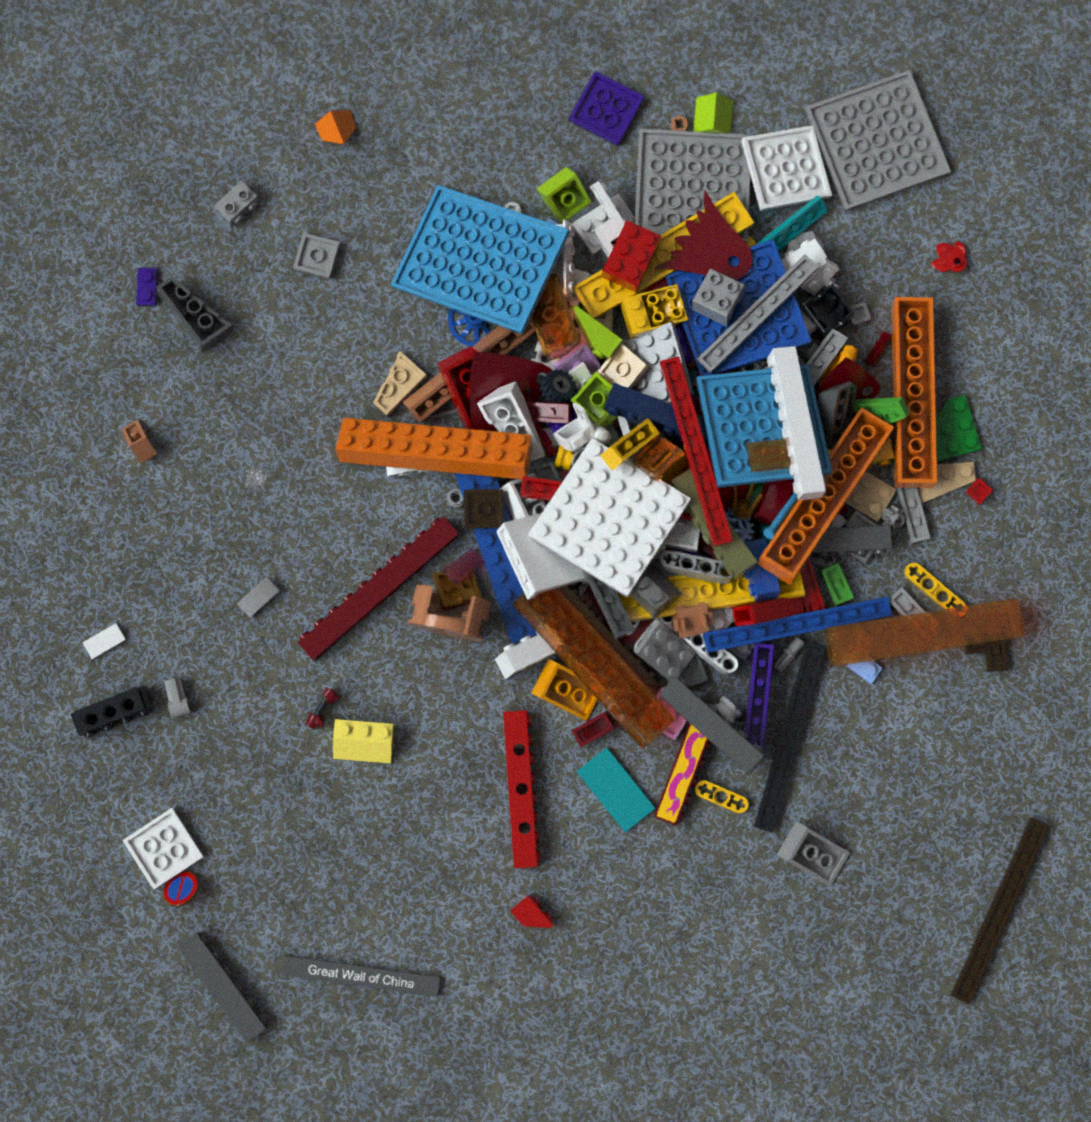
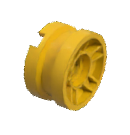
[554,444,574,471]

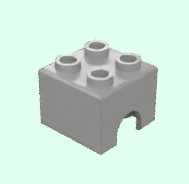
[692,268,745,327]

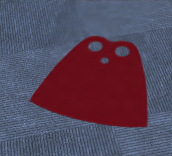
[470,352,552,432]

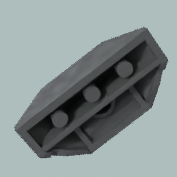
[817,381,857,449]

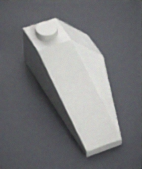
[477,382,545,461]

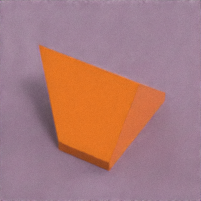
[315,110,357,144]

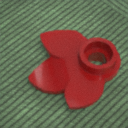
[931,241,967,273]

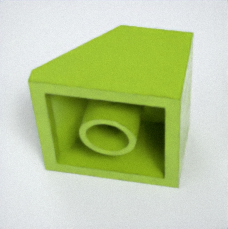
[537,167,592,224]

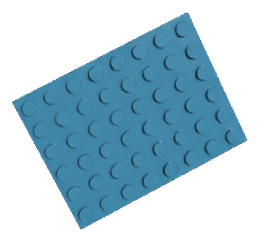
[391,185,570,335]

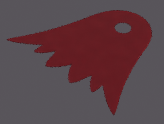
[654,190,752,280]

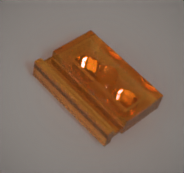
[746,439,791,472]

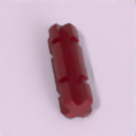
[865,331,891,366]
[534,422,558,458]

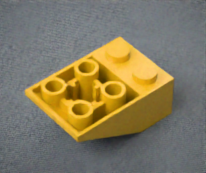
[620,284,688,339]

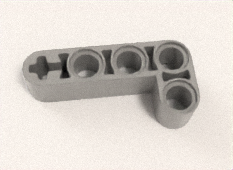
[659,550,733,584]

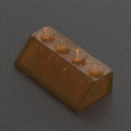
[531,273,581,361]

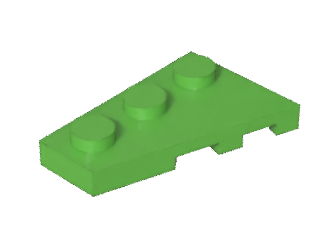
[854,397,910,424]

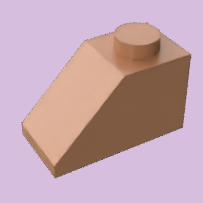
[122,419,157,463]

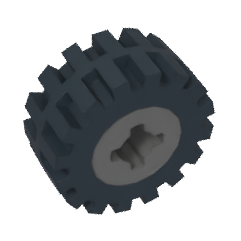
[539,369,577,403]

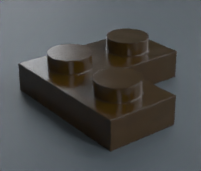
[964,632,1008,672]

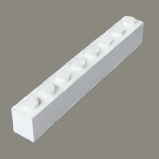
[767,346,826,500]

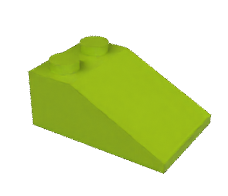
[569,305,622,359]

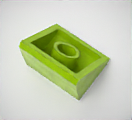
[693,93,734,134]

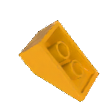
[531,659,604,721]

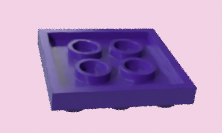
[568,71,644,146]

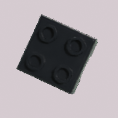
[800,283,855,342]

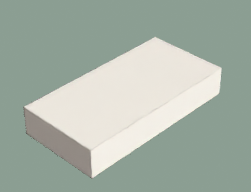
[83,623,126,659]

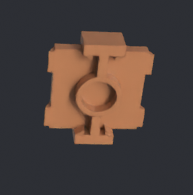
[672,602,713,638]

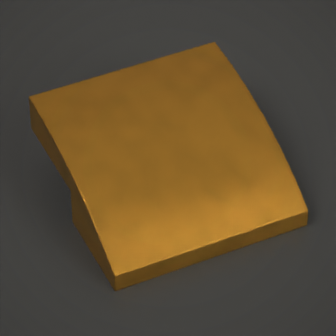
[432,564,482,610]

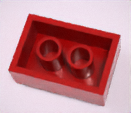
[602,220,661,292]

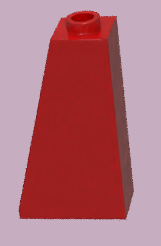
[732,597,805,626]

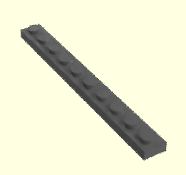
[533,461,635,640]

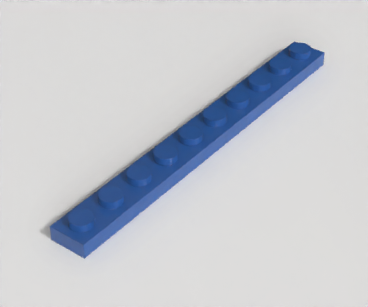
[703,597,892,652]

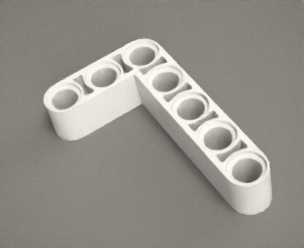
[634,615,738,675]

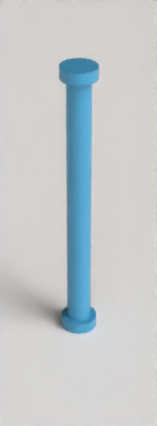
[763,493,798,539]

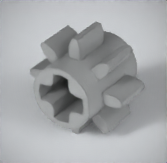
[881,505,905,531]

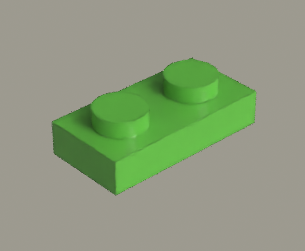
[820,563,854,606]

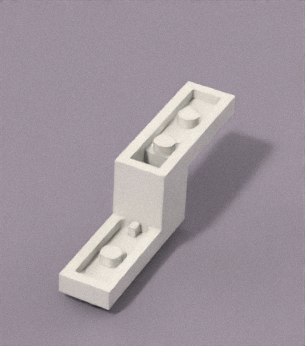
[589,181,626,258]

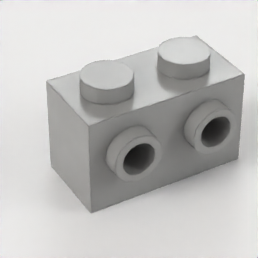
[214,180,259,226]

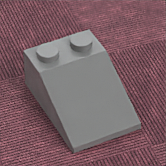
[777,821,850,886]

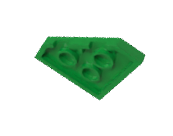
[936,395,982,462]

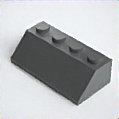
[630,562,682,619]

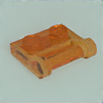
[632,435,685,482]

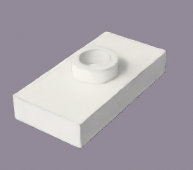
[568,362,592,391]

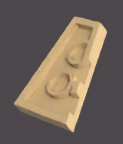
[373,351,427,417]

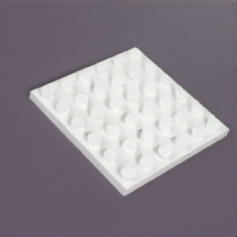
[528,438,691,598]

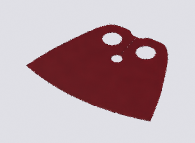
[815,357,881,418]

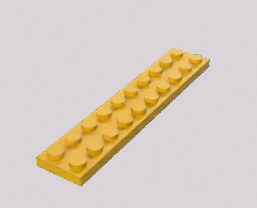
[572,192,754,319]
[616,570,805,622]

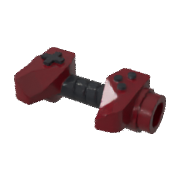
[305,687,340,730]

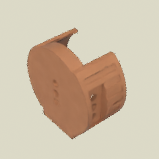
[407,585,492,642]

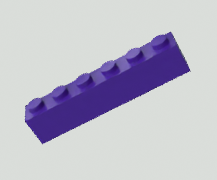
[745,643,775,762]

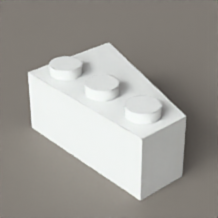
[495,627,564,680]

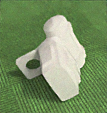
[554,403,611,451]

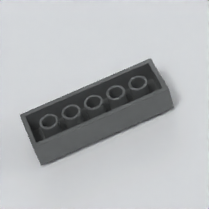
[659,677,764,775]

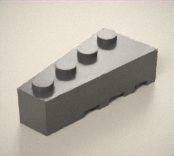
[156,276,233,353]

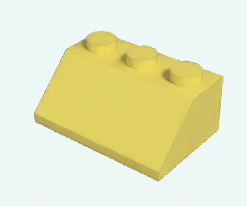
[333,719,395,764]

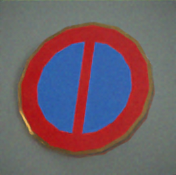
[163,871,199,907]

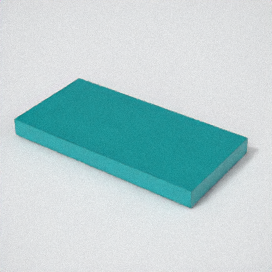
[576,747,655,832]

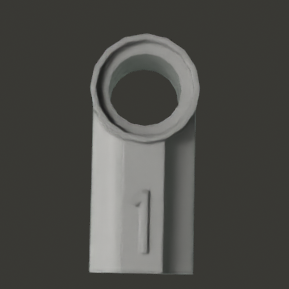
[164,677,191,718]

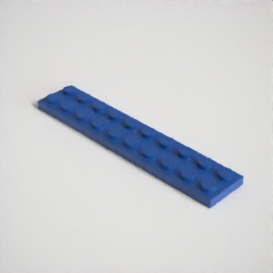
[455,473,547,644]

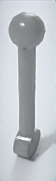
[425,409,457,422]

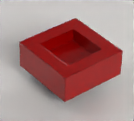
[965,478,993,505]

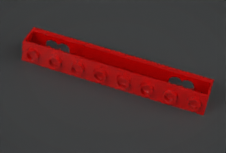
[503,710,541,868]

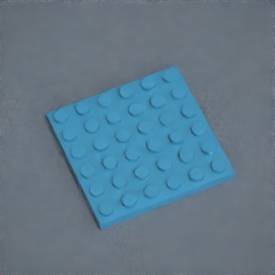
[695,365,832,488]

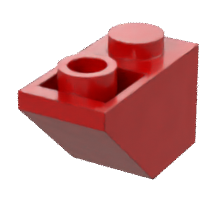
[510,895,554,928]

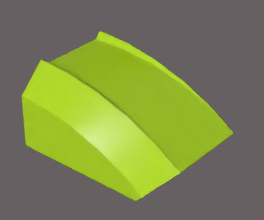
[571,372,618,427]

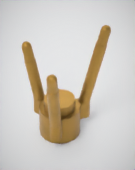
[731,483,762,519]

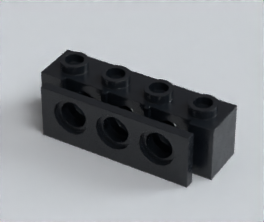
[71,686,154,738]

